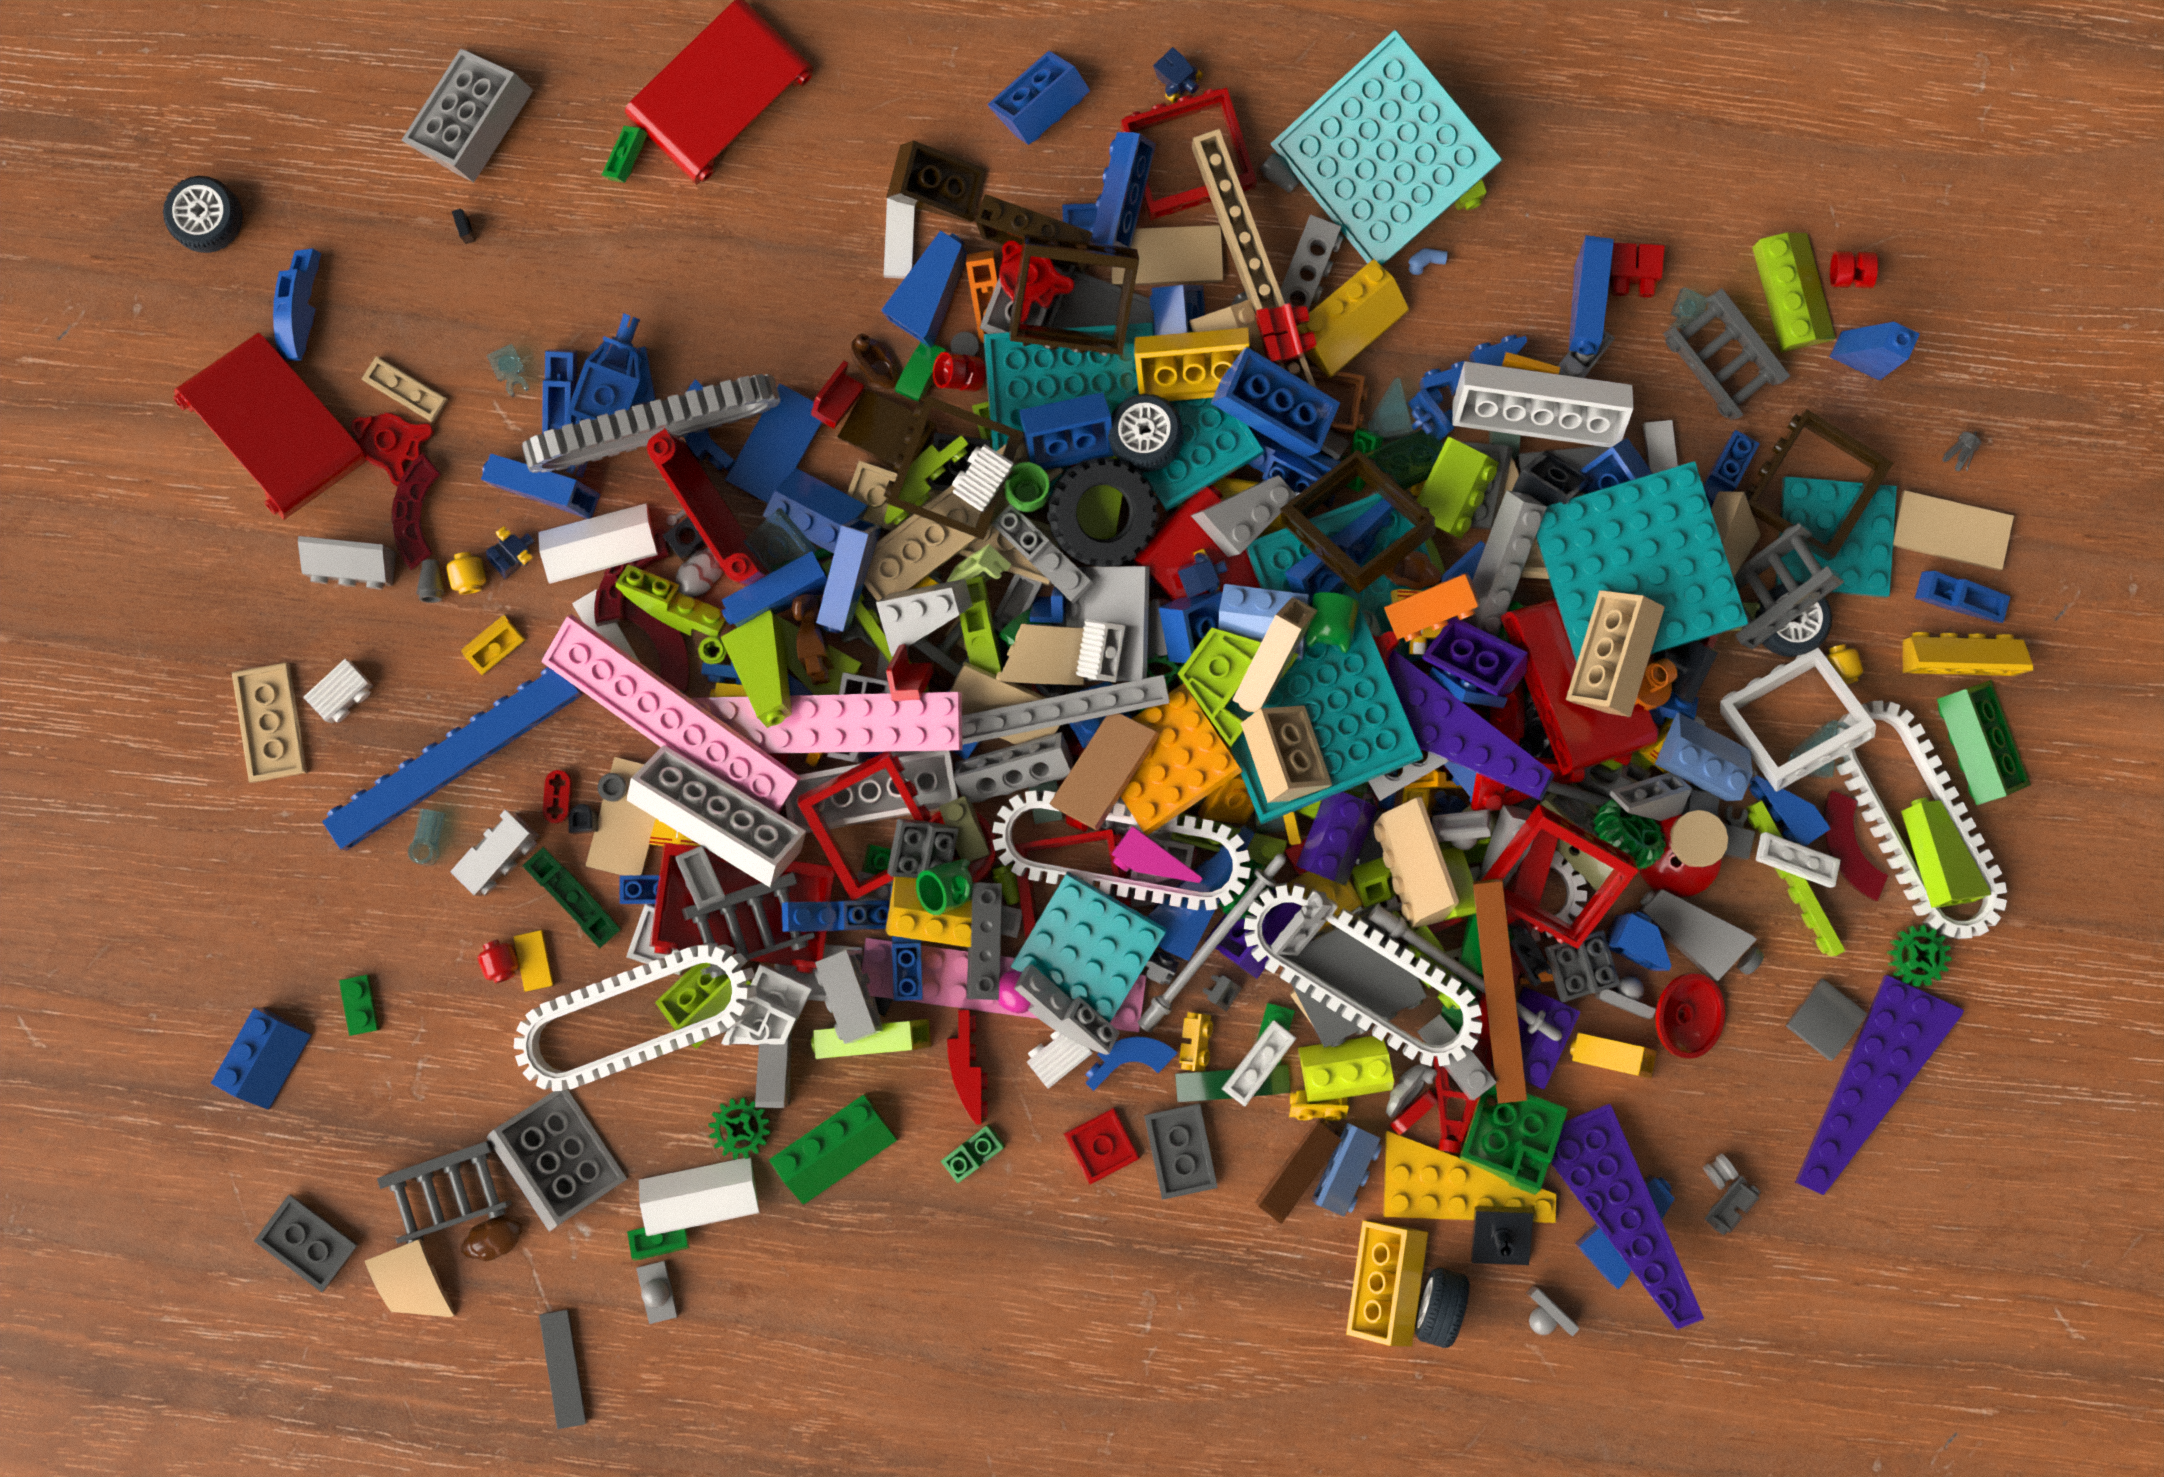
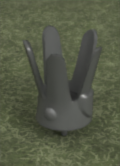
[1942,431,1982,472]

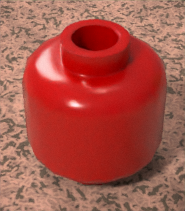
[477,939,519,984]

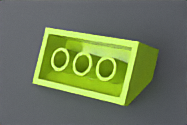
[1752,232,1836,353]

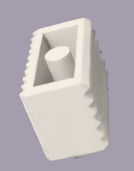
[952,444,1015,512]
[1076,619,1126,682]
[304,659,373,723]
[1027,1031,1092,1089]

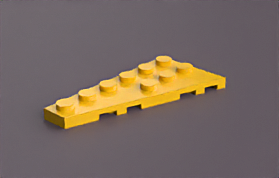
[1383,1131,1556,1223]

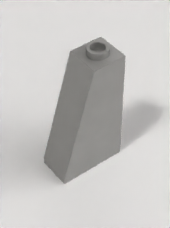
[1637,889,1757,981]
[755,1031,792,1108]

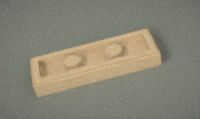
[362,356,449,424]

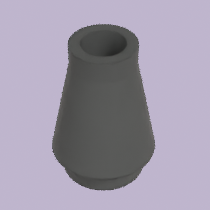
[1259,152,1300,194]
[416,560,445,603]

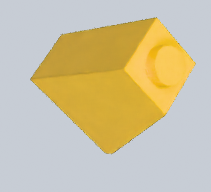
[1570,1033,1657,1079]

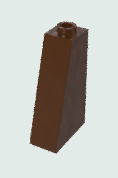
[1255,1121,1342,1224]

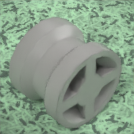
[1703,1153,1739,1190]

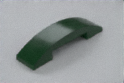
[522,846,621,949]
[1175,1064,1291,1102]

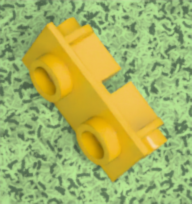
[1179,1012,1213,1071]
[1289,1090,1349,1121]

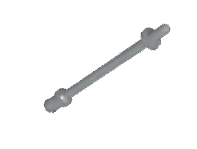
[1137,854,1286,1033]
[1368,904,1562,1041]

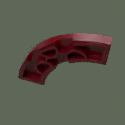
[391,453,442,571]
[594,528,670,627]
[624,597,690,692]
[1823,790,1889,902]

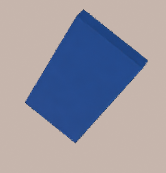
[725,383,823,504]

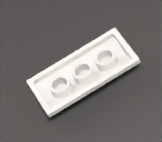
[539,504,658,584]
[639,1157,760,1236]

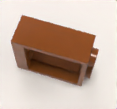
[1308,366,1368,436]

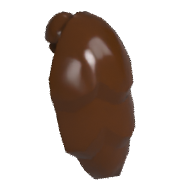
[851,333,899,389]
[1383,551,1441,590]
[461,1217,522,1262]

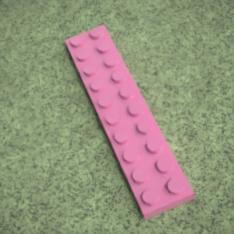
[541,614,801,814]
[690,692,962,753]
[861,938,1146,1032]

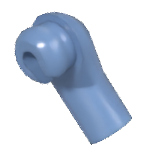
[1408,248,1447,275]

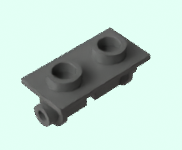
[1145,951,1179,985]
[1704,1176,1761,1236]

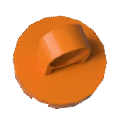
[1635,654,1677,710]

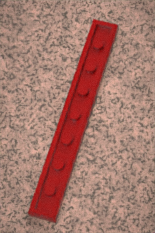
[1471,828,1558,1042]

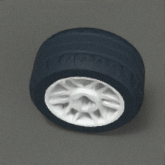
[163,176,243,253]
[1108,394,1184,472]
[1755,581,1832,657]
[1415,1268,1470,1348]

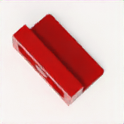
[811,360,864,429]
[886,644,933,701]

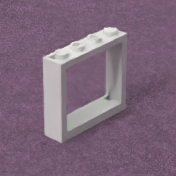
[1720,647,1876,792]

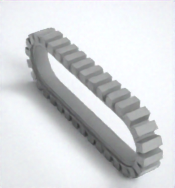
[522,374,780,473]

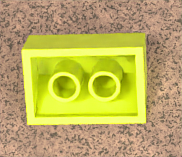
[1298,1036,1394,1104]

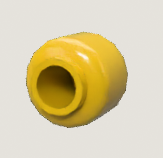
[447,552,486,595]
[1825,644,1863,685]

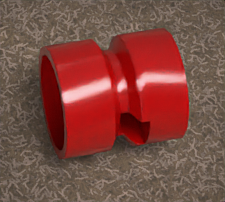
[1829,251,1878,288]
[933,352,986,392]

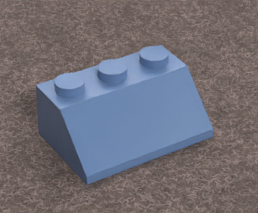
[1219,584,1312,660]
[1655,713,1753,801]
[1311,1122,1382,1217]

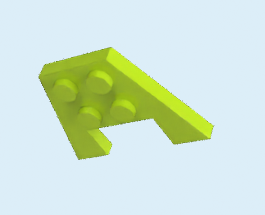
[1178,628,1299,748]

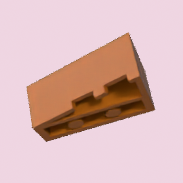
[1384,572,1481,642]

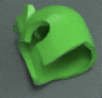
[1004,462,1051,512]

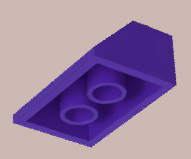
[1422,617,1527,696]
[1296,792,1378,886]
[1205,888,1302,979]
[1491,987,1580,1089]

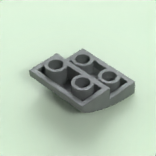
[887,818,959,878]
[1544,930,1620,1002]
[1786,978,1867,1062]

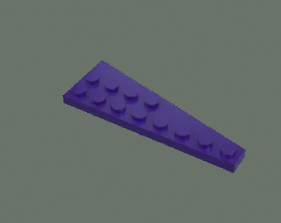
[1388,650,1554,801]
[1795,975,1964,1195]
[1550,1104,1704,1330]

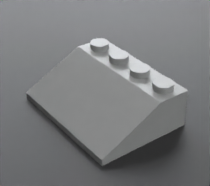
[402,49,533,182]
[1066,566,1150,682]
[487,1089,627,1232]

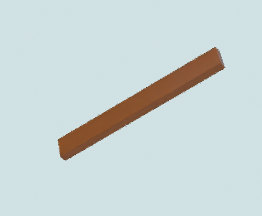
[1473,878,1527,1104]

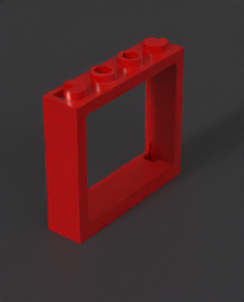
[1120,87,1257,221]
[797,751,932,901]
[1481,804,1639,949]
[1014,829,1132,939]

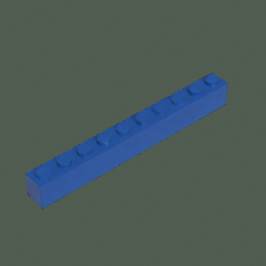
[322,667,583,851]

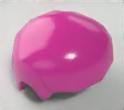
[997,969,1031,1014]

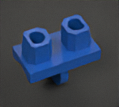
[1408,388,1454,443]

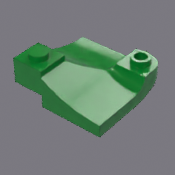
[1459,1085,1568,1195]

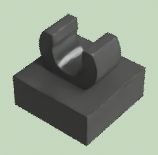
[1203,975,1242,1012]

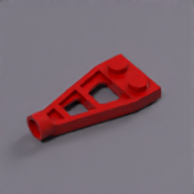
[1471,757,1585,811]
[1432,1040,1492,1153]

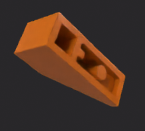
[966,250,999,343]

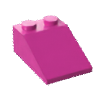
[1112,825,1202,883]

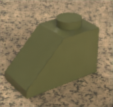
[939,796,991,864]

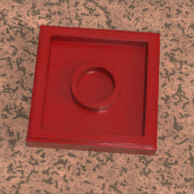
[1064,1107,1140,1185]

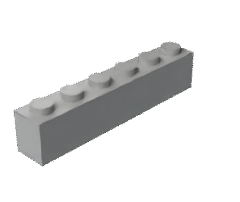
[1458,490,1547,637]

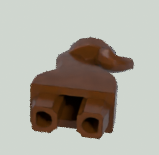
[792,594,834,685]

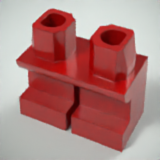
[1609,242,1665,298]
[1255,303,1317,365]

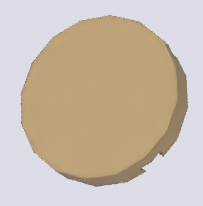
[1670,810,1728,867]

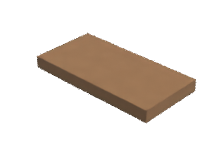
[1049,713,1159,831]

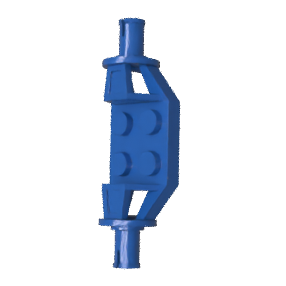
[566,313,641,478]

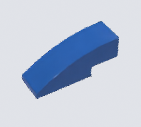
[542,349,577,434]
[1915,571,2010,623]

